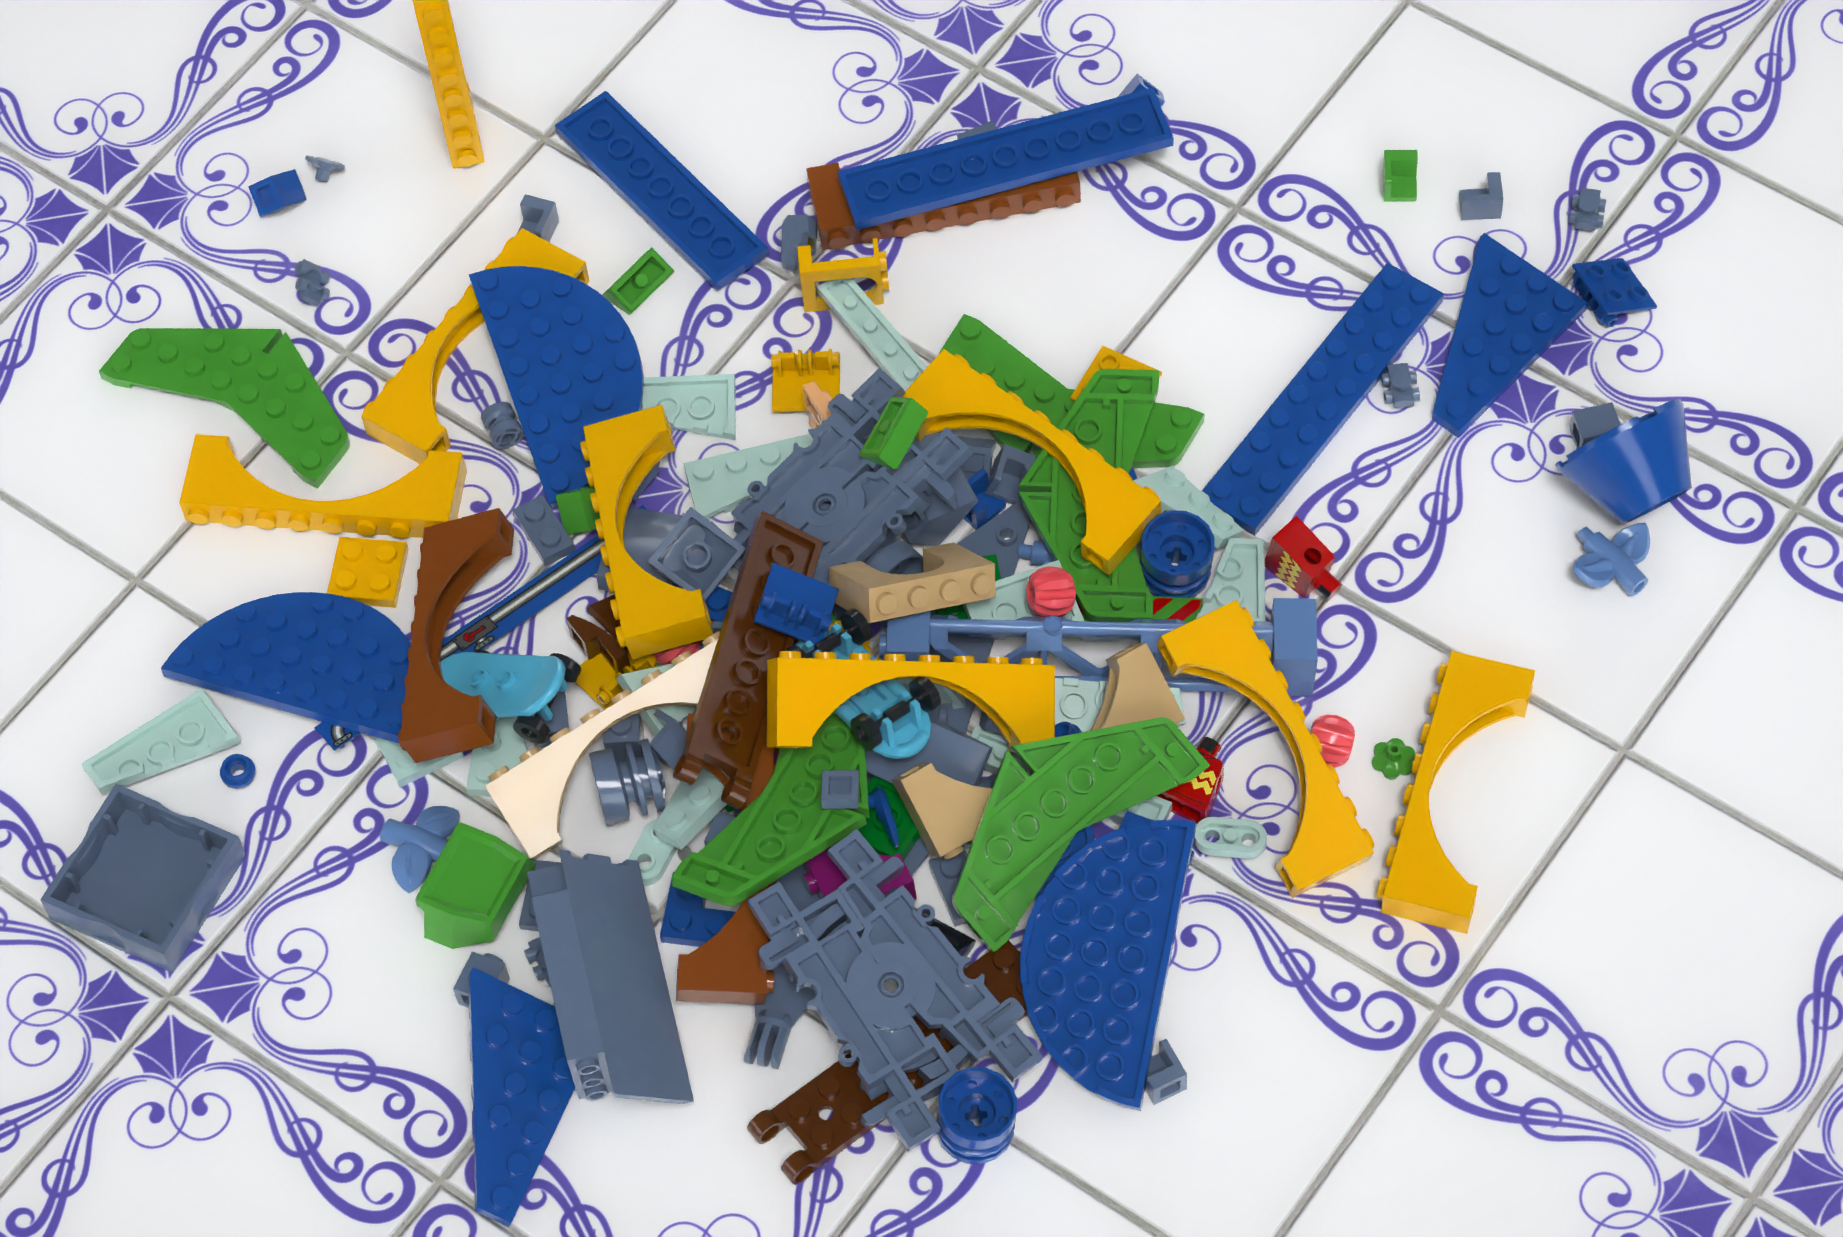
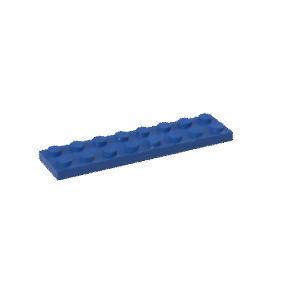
[555,91,769,291]

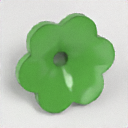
[1371,738,1416,780]

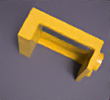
[797,238,889,312]

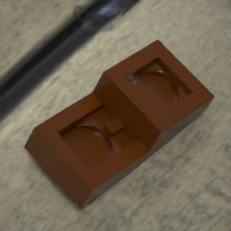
[566,615,631,674]

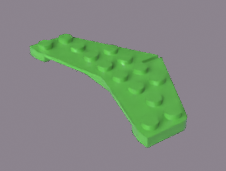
[938,314,1205,469]
[99,328,350,489]
[1018,369,1159,622]
[671,711,870,906]
[952,717,1210,953]

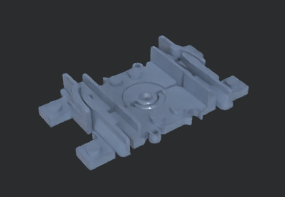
[711,368,973,607]

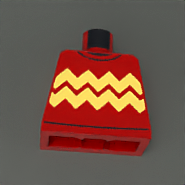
[1265,516,1343,600]
[1156,737,1224,824]

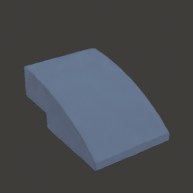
[597,507,683,591]
[865,718,993,786]

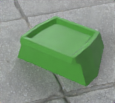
[415,822,537,949]

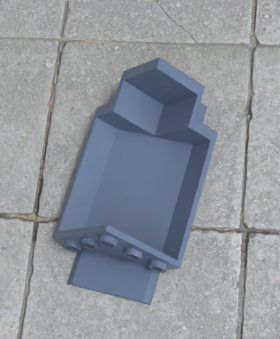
[527,849,694,1104]

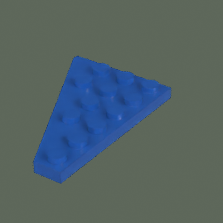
[1432,233,1588,438]
[468,967,575,1227]

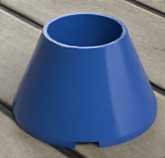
[1555,398,1692,524]

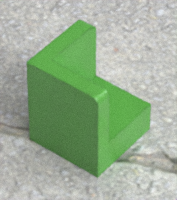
[1383,150,1418,202]
[555,486,600,534]

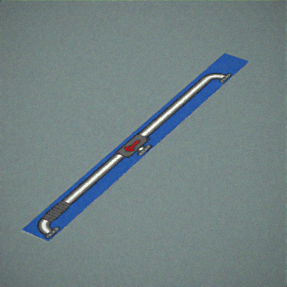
[314,505,647,751]

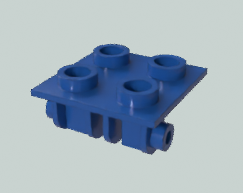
[1572,258,1658,327]
[753,563,839,644]

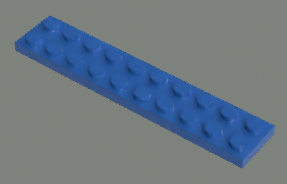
[837,88,1174,230]
[1202,263,1444,536]

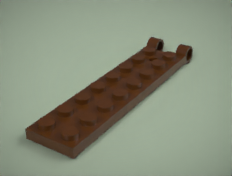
[673,511,823,809]
[747,940,1028,1185]

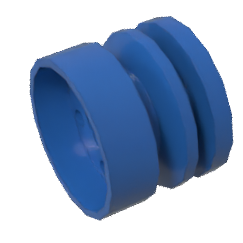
[1139,510,1215,598]
[937,1067,1017,1164]

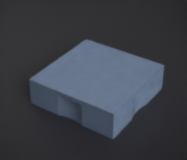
[40,784,246,973]

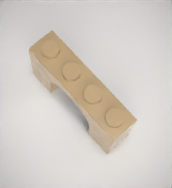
[829,542,996,623]

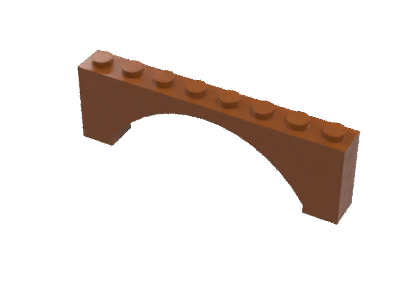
[806,162,1081,250]
[398,508,514,763]
[676,713,780,1005]

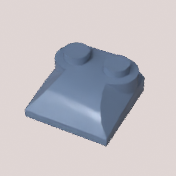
[647,507,746,602]

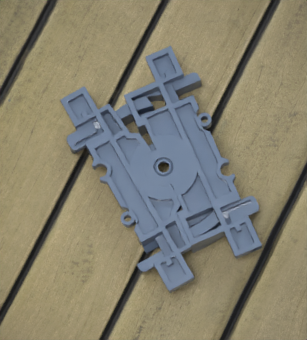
[747,829,1043,1152]

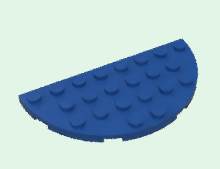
[468,266,644,509]
[161,592,411,743]
[1020,820,1197,1111]

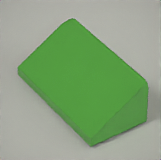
[602,247,674,315]
[859,397,928,470]

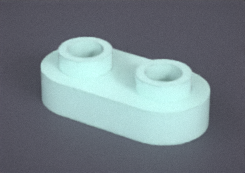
[1194,817,1267,859]
[628,818,678,886]

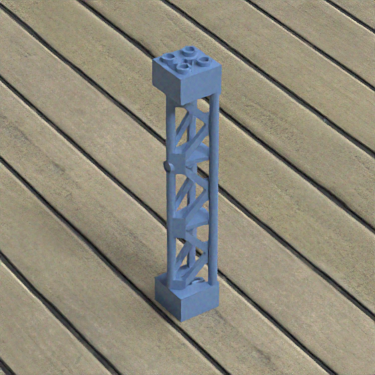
[879,598,1318,696]

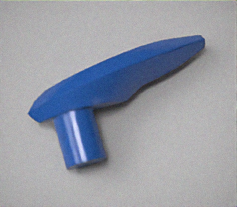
[868,787,899,847]

